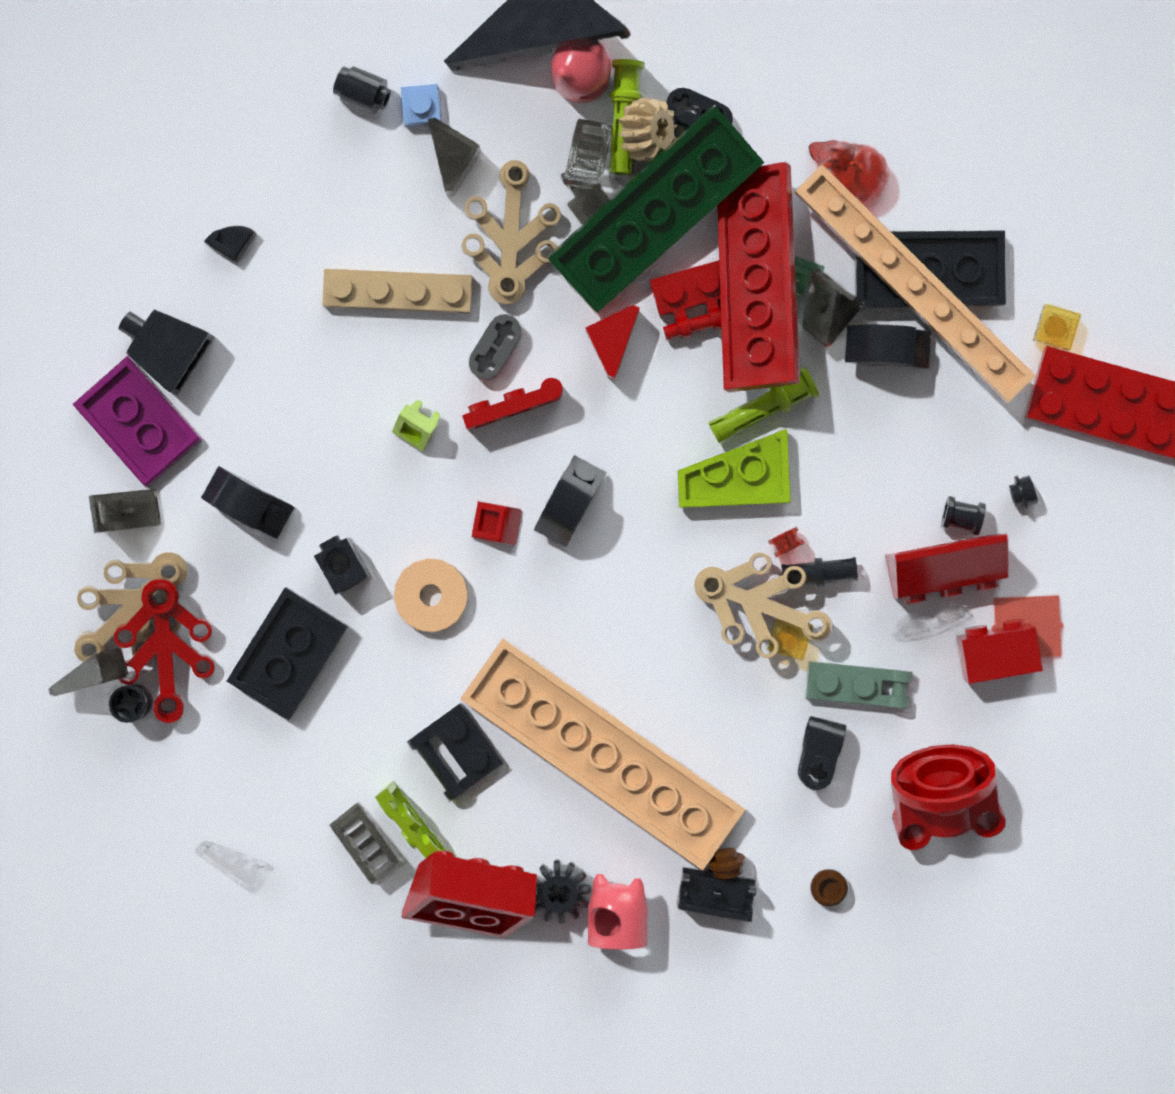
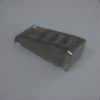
[563,119,613,191]
[48,648,128,697]
[329,802,406,885]

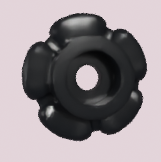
[1009,475,1038,511]

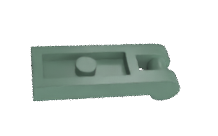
[805,661,913,709]

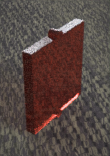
[991,595,1064,657]

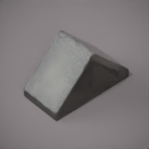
[428,117,482,198]
[802,268,865,347]
[89,489,161,534]

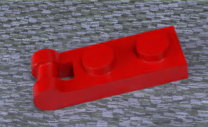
[462,377,563,431]

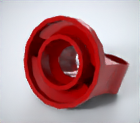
[891,744,1006,850]

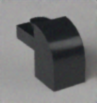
[845,324,931,369]
[534,455,607,547]
[201,465,295,539]

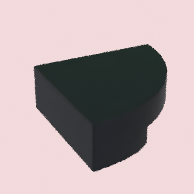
[204,226,256,264]

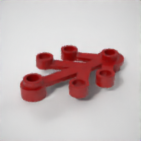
[114,578,215,723]

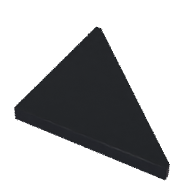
[444,0,632,71]

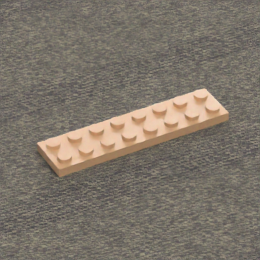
[460,638,745,870]

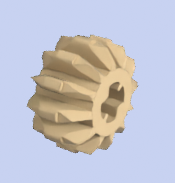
[618,98,678,162]

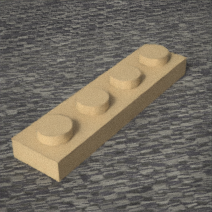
[322,268,473,314]

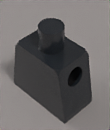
[118,309,215,395]

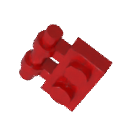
[649,260,721,341]

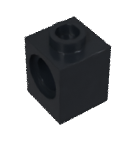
[314,535,371,595]

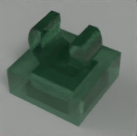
[795,256,825,298]

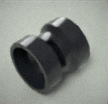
[108,683,153,723]

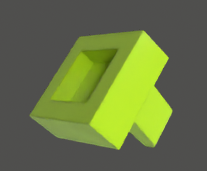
[392,400,440,452]

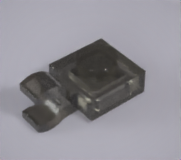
[560,166,609,225]

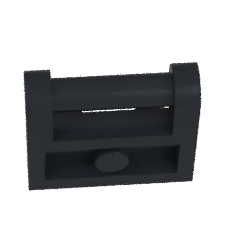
[407,702,504,802]

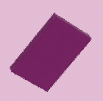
[72,355,203,488]

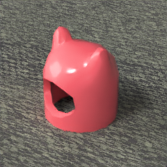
[551,41,611,103]
[588,874,648,950]

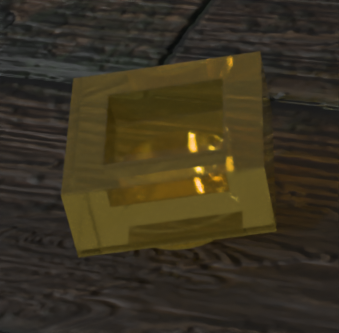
[1032,303,1082,351]
[766,618,813,661]

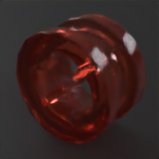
[767,526,805,557]

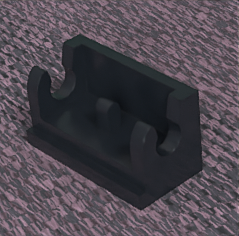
[676,867,756,922]

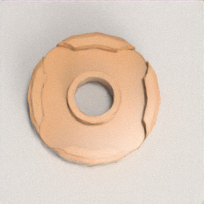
[394,558,468,632]

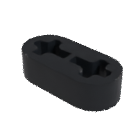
[666,87,733,128]

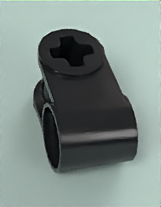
[798,716,847,790]

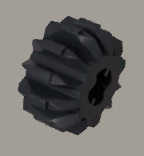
[535,859,591,924]

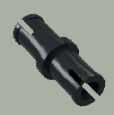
[781,557,858,587]

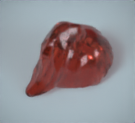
[808,140,890,203]

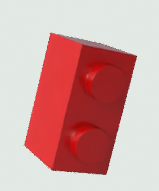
[956,619,1043,684]

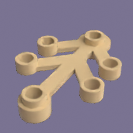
[461,160,561,305]
[74,552,187,663]
[694,552,832,658]

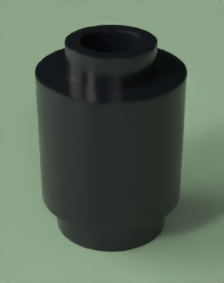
[333,66,391,114]

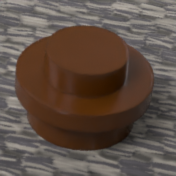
[708,848,746,879]
[810,869,848,907]

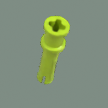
[609,59,645,175]
[708,367,820,443]

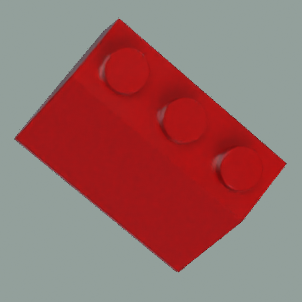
[885,533,1009,604]
[401,851,537,938]

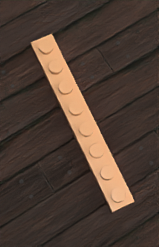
[795,165,1036,403]

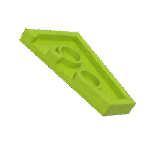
[677,429,791,508]
[374,781,447,858]

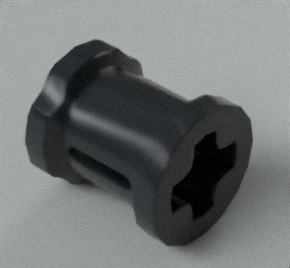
[941,496,986,536]

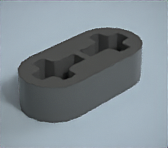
[469,314,522,380]

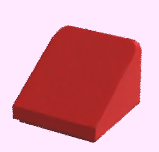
[471,501,522,545]

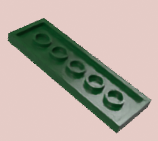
[547,105,765,313]

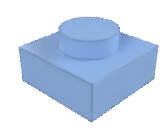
[401,84,442,127]

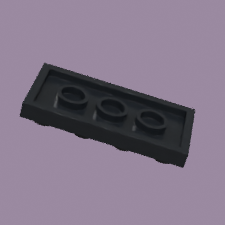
[855,230,1006,308]

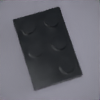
[226,587,349,721]

